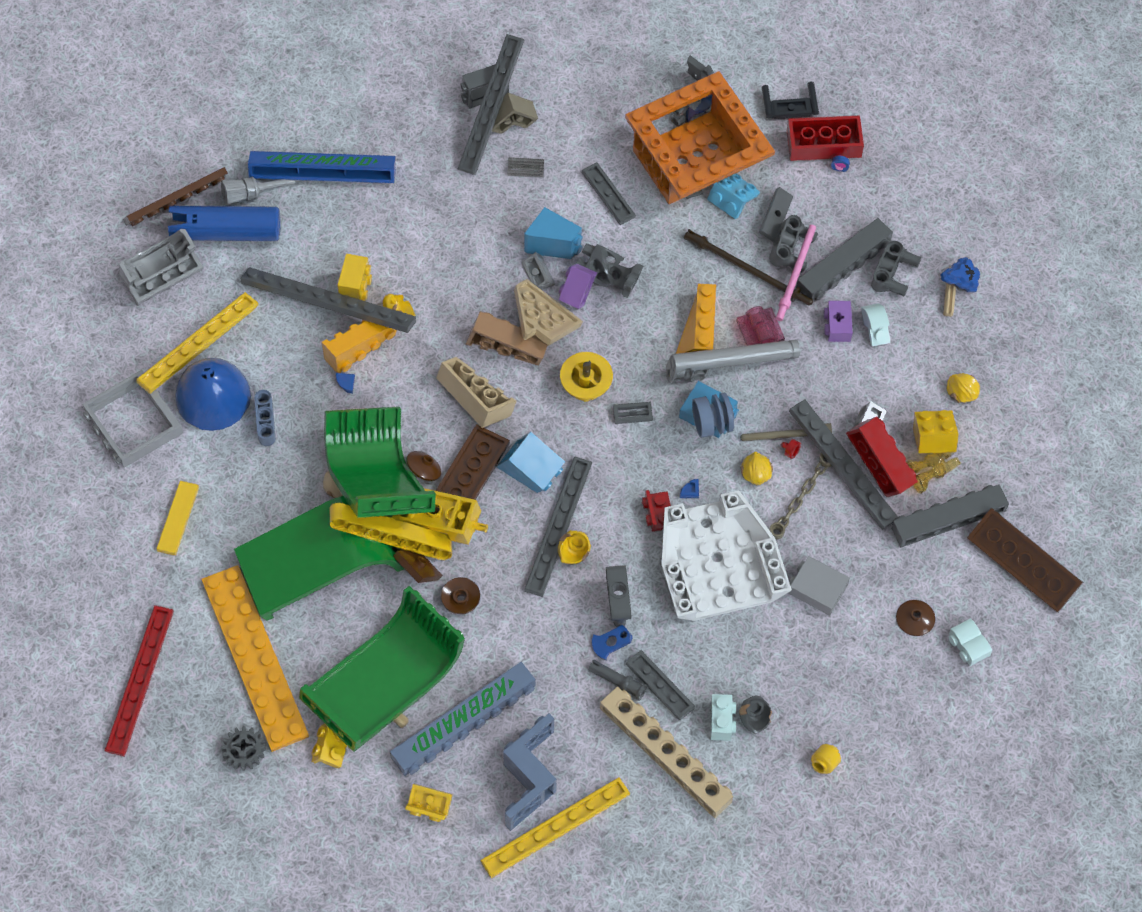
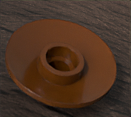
[406,451,441,481]
[441,577,480,614]
[896,600,935,636]

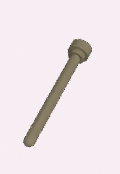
[740,423,832,441]

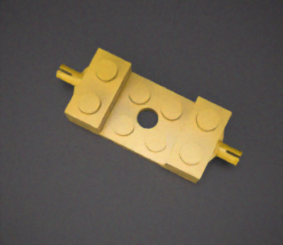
[392,488,488,545]

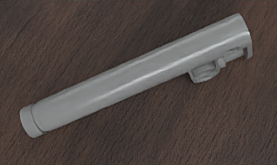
[666,340,800,383]

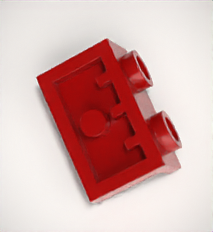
[642,490,671,532]

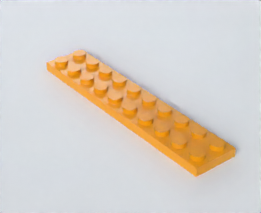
[201,565,309,752]

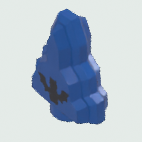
[940,257,980,293]

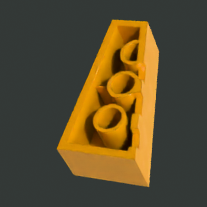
[322,320,397,373]

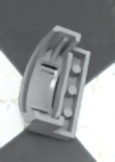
[118,229,203,305]

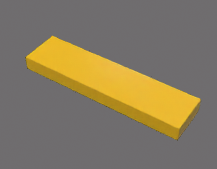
[157,481,199,556]

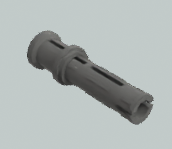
[588,659,648,701]

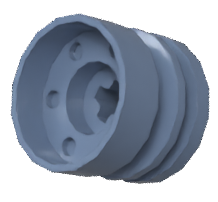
[692,392,734,438]

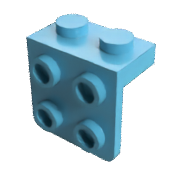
[707,174,760,219]

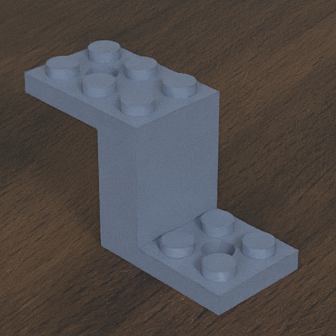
[503,713,557,831]

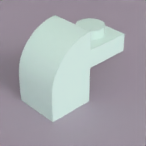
[861,303,890,346]

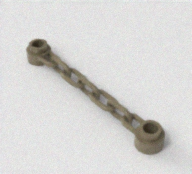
[769,453,831,540]

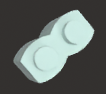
[949,618,992,666]

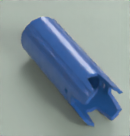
[168,206,281,241]

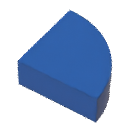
[336,373,355,394]
[680,479,699,498]

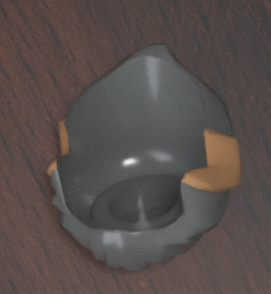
[739,695,772,734]

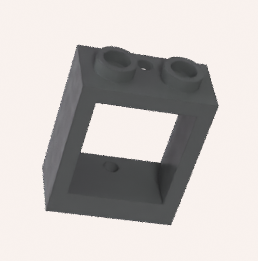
[460,65,509,109]

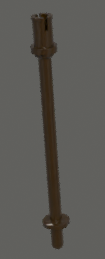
[684,229,813,306]

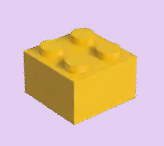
[337,253,372,301]
[913,410,959,453]

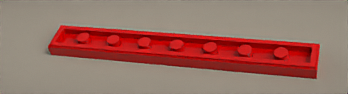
[105,605,174,757]

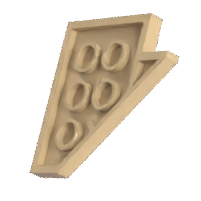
[514,279,583,345]

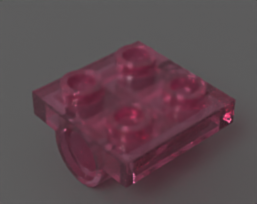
[736,306,785,345]

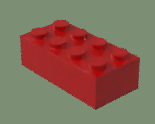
[786,115,864,161]
[846,416,918,498]

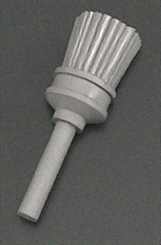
[221,177,296,205]

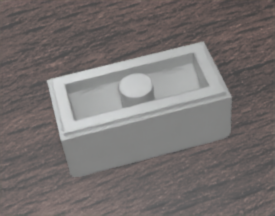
[521,252,555,290]

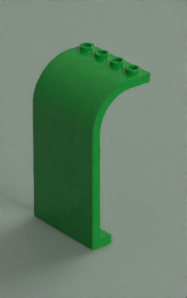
[324,406,436,518]
[234,496,404,621]
[299,586,465,752]

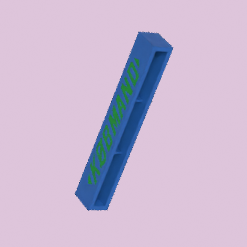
[248,151,396,183]

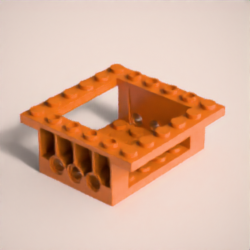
[625,71,775,204]

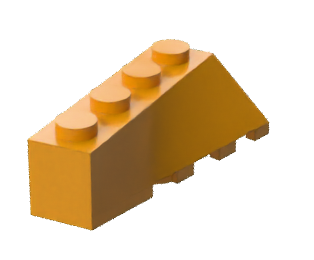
[676,283,716,354]

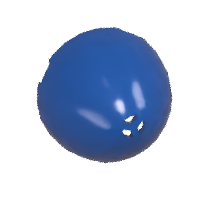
[175,358,251,431]

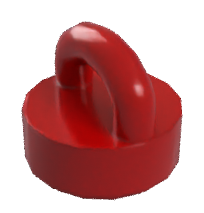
[781,439,801,459]

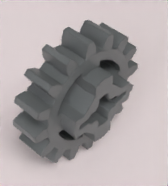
[221,726,266,771]

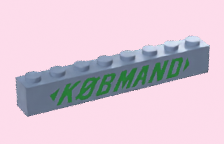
[390,661,536,776]

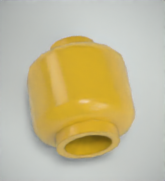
[811,744,841,774]

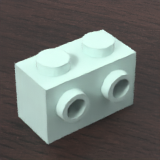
[711,694,736,741]

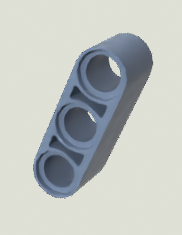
[254,390,276,446]

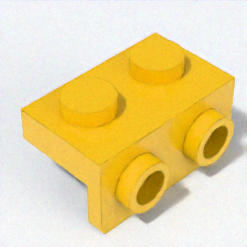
[311,724,347,768]
[405,783,453,822]

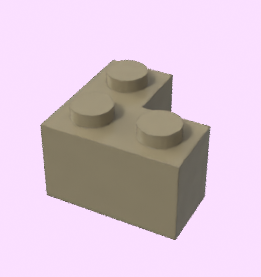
[492,93,538,134]

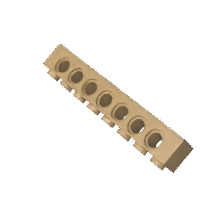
[600,687,733,818]

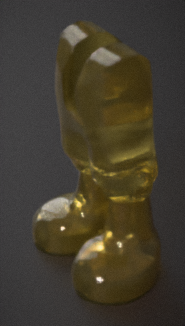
[906,452,961,493]

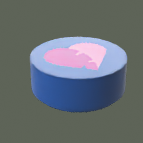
[831,156,850,172]

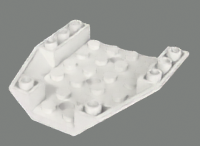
[662,490,792,621]

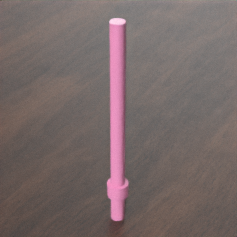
[776,224,816,321]

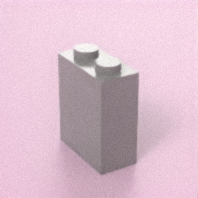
[788,556,850,616]

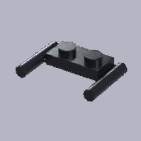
[761,81,819,119]

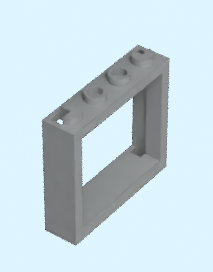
[83,370,183,468]

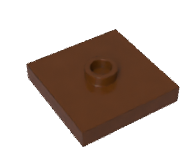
[394,550,443,583]

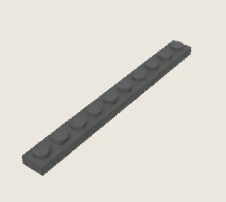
[240,267,416,333]

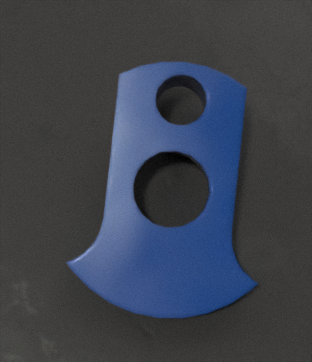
[592,625,633,661]

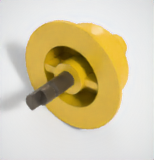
[560,352,613,402]

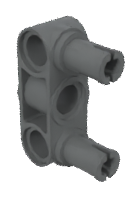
[769,215,818,273]
[871,240,922,297]
[606,565,631,627]

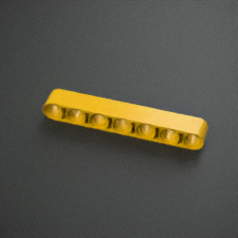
[330,503,452,560]

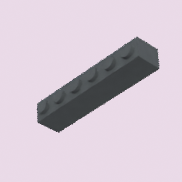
[796,218,893,301]
[891,484,1009,548]

